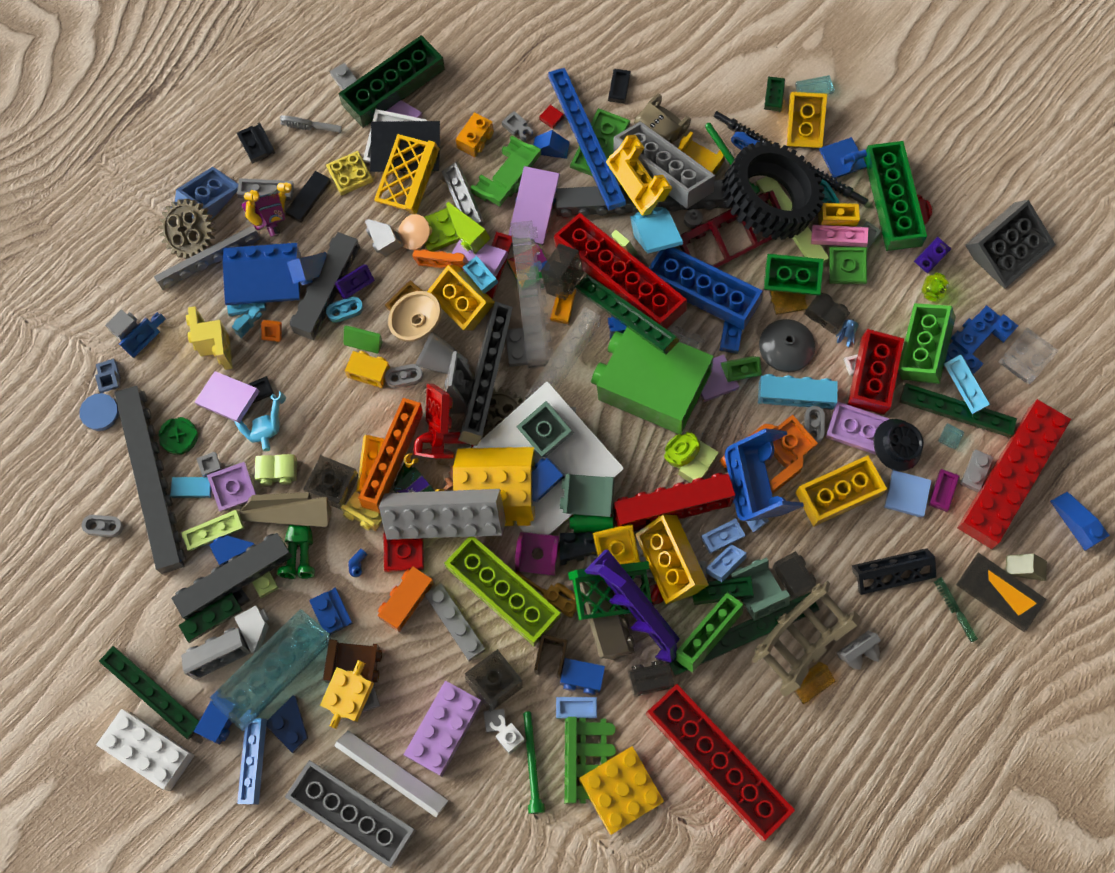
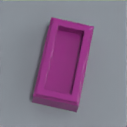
[928,469,959,512]

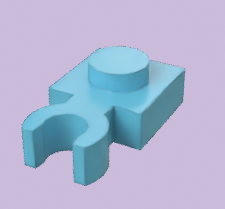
[232,306,262,338]

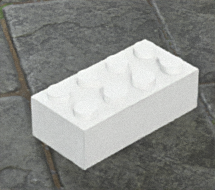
[96,709,195,791]

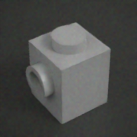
[105,309,138,341]

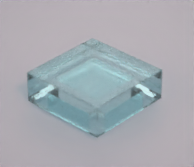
[938,423,964,450]

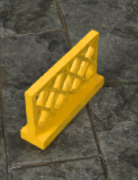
[374,134,440,215]

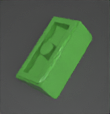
[343,325,383,354]
[721,356,762,382]

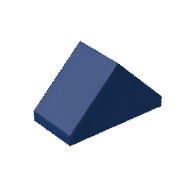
[533,130,570,159]

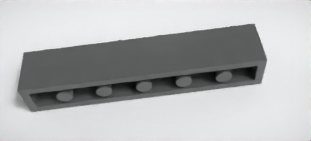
[290,232,360,340]
[171,533,293,620]

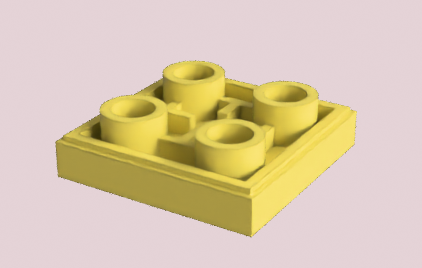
[326,151,373,196]

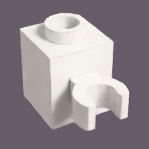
[490,715,525,755]

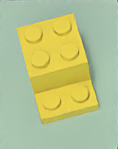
[186,306,233,370]

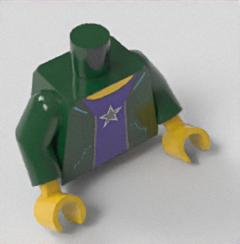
[393,453,444,493]

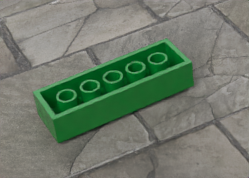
[864,141,927,251]

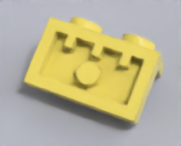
[341,491,382,531]

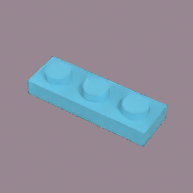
[944,355,991,414]

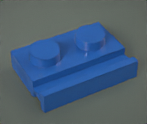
[309,587,353,637]

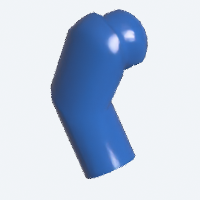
[348,548,368,577]

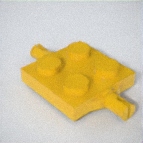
[320,660,374,729]

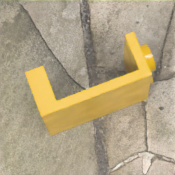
[678,131,725,175]

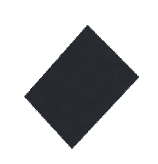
[370,121,440,172]

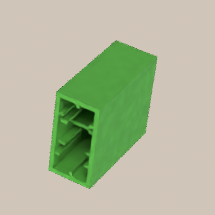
[591,327,713,434]

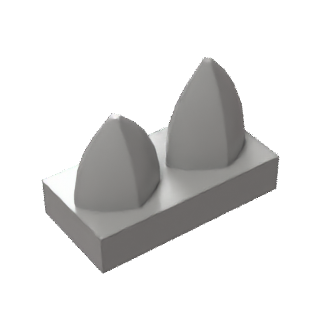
[837,631,881,670]

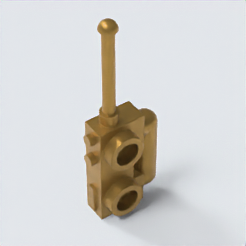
[516,571,577,619]

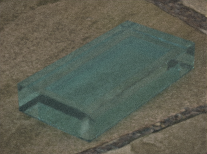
[795,75,834,94]

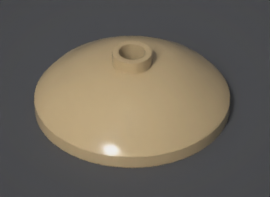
[388,291,441,342]

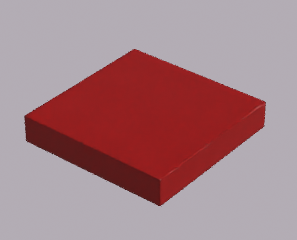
[383,532,424,572]

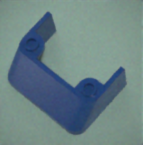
[725,428,804,521]

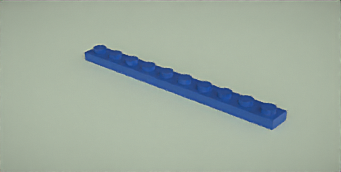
[548,68,626,210]

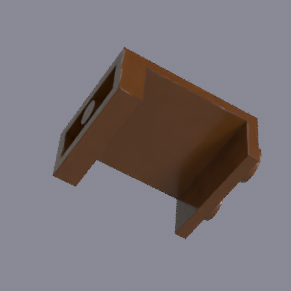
[323,639,382,686]

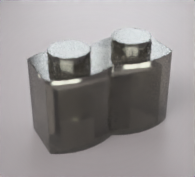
[804,293,850,334]

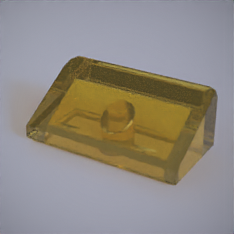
[794,662,836,704]

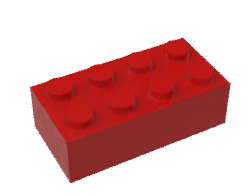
[847,329,904,415]

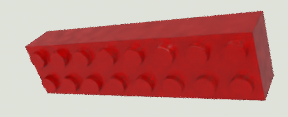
[554,213,687,329]
[957,399,1071,549]
[646,684,795,841]

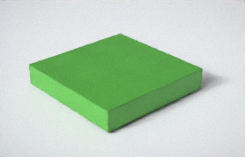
[829,247,867,284]

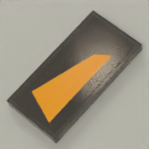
[956,552,1047,632]

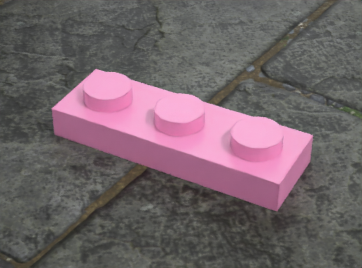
[811,225,868,247]

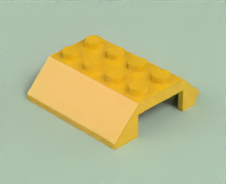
[453,447,535,526]

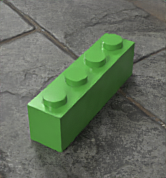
[676,593,743,673]

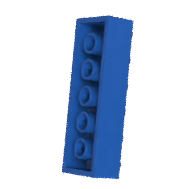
[649,247,763,330]

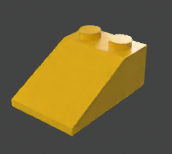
[787,92,827,148]

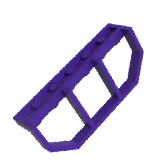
[585,550,680,662]

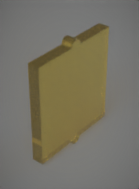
[770,291,808,315]

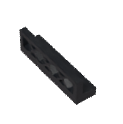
[852,548,937,595]

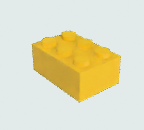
[427,265,495,331]

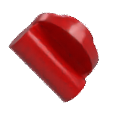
[649,584,664,605]

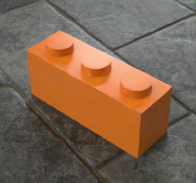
[377,567,434,632]

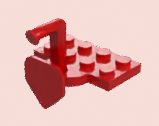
[414,384,475,458]

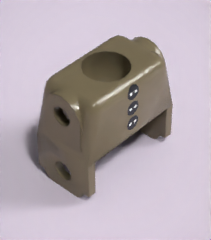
[634,94,691,143]

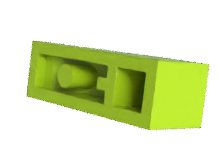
[446,202,491,254]

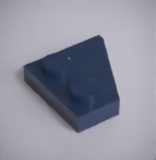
[266,695,308,753]

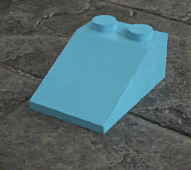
[630,207,683,254]

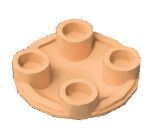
[398,215,432,250]

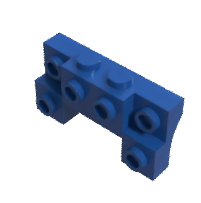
[945,305,1018,375]

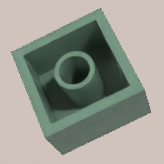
[516,401,574,458]

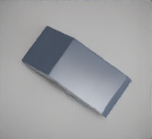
[95,359,121,393]

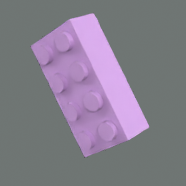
[404,681,482,777]

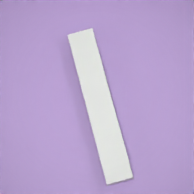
[335,730,448,817]

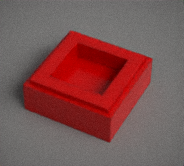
[539,104,564,129]

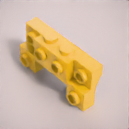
[606,135,672,216]

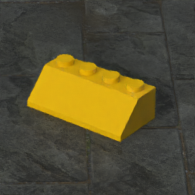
[635,514,709,604]

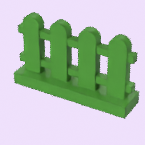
[564,717,616,804]

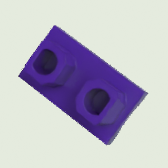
[914,236,951,274]

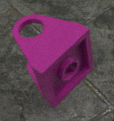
[515,532,560,576]

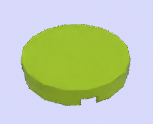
[664,432,701,467]

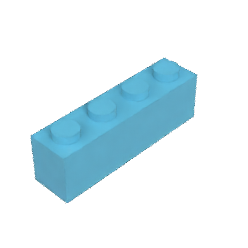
[758,374,838,409]

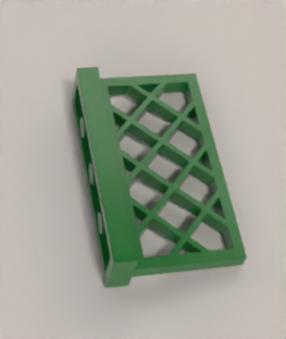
[568,561,652,620]

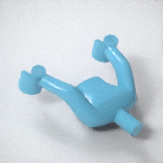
[234,391,286,452]

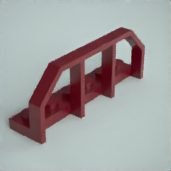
[679,190,782,268]

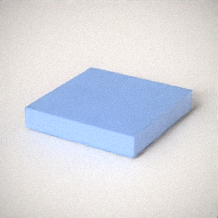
[884,470,931,518]

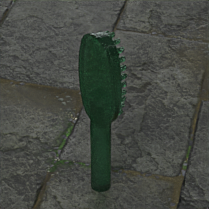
[934,577,978,642]

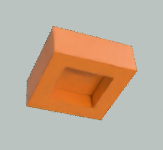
[261,320,282,342]

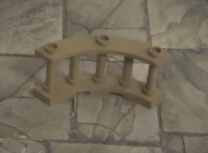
[752,581,860,697]

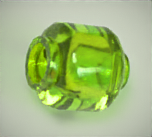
[921,273,949,302]

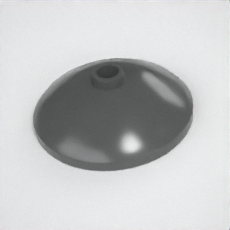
[759,319,815,372]

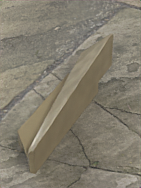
[239,492,332,527]

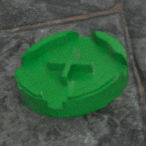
[158,417,198,455]

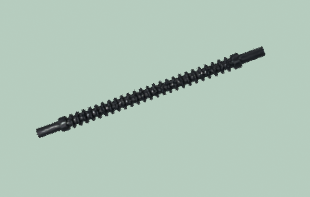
[713,111,868,206]

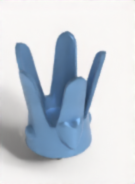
[836,319,859,347]

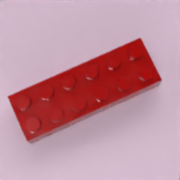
[612,473,735,531]

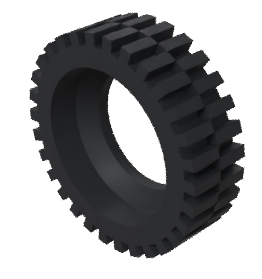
[722,141,825,240]

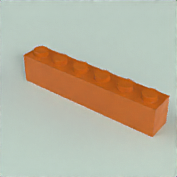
[358,398,423,513]

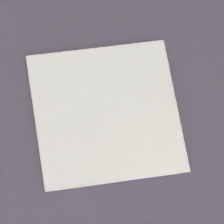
[472,382,624,535]

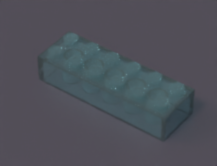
[210,609,331,731]

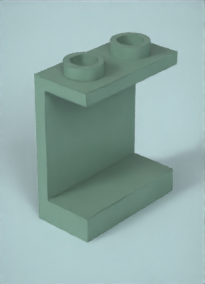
[560,474,615,517]
[731,557,790,621]

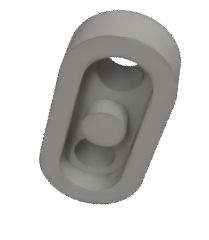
[385,364,423,388]
[804,406,825,443]
[82,515,123,537]

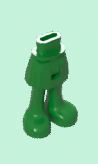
[277,525,315,579]

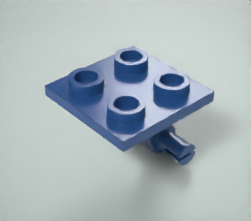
[819,137,867,179]

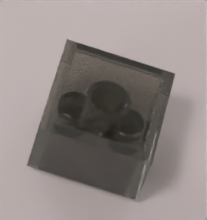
[541,244,584,300]
[303,455,358,510]
[465,649,523,712]

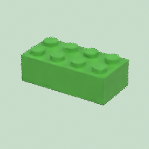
[898,303,956,384]

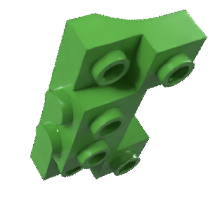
[471,136,541,207]

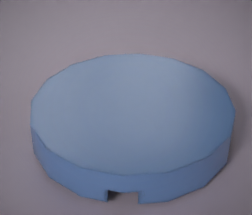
[80,393,119,431]

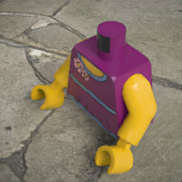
[241,183,292,237]

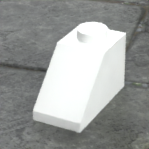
[234,606,269,656]

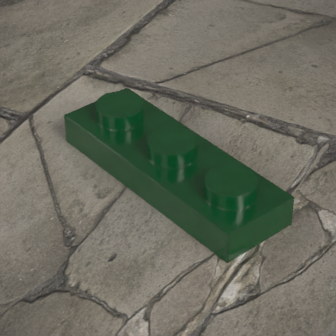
[693,576,754,605]
[178,592,243,643]

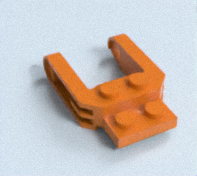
[719,415,818,494]

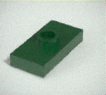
[764,76,785,112]

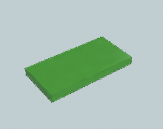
[570,108,630,176]

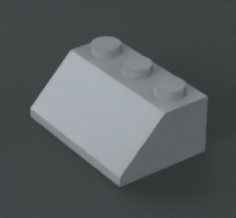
[181,628,251,680]

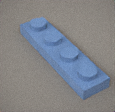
[237,718,267,805]

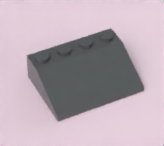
[965,200,1056,288]

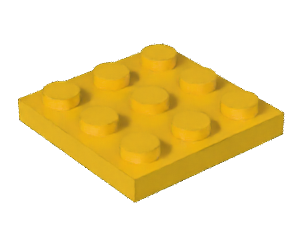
[578,746,664,835]

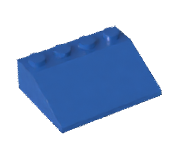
[223,243,301,305]

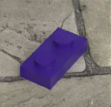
[335,264,375,299]

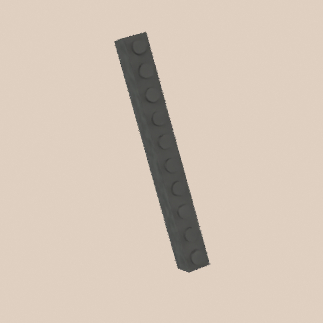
[556,180,732,217]
[115,386,186,574]

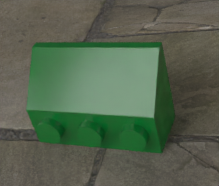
[764,254,824,296]

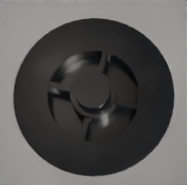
[873,419,924,471]

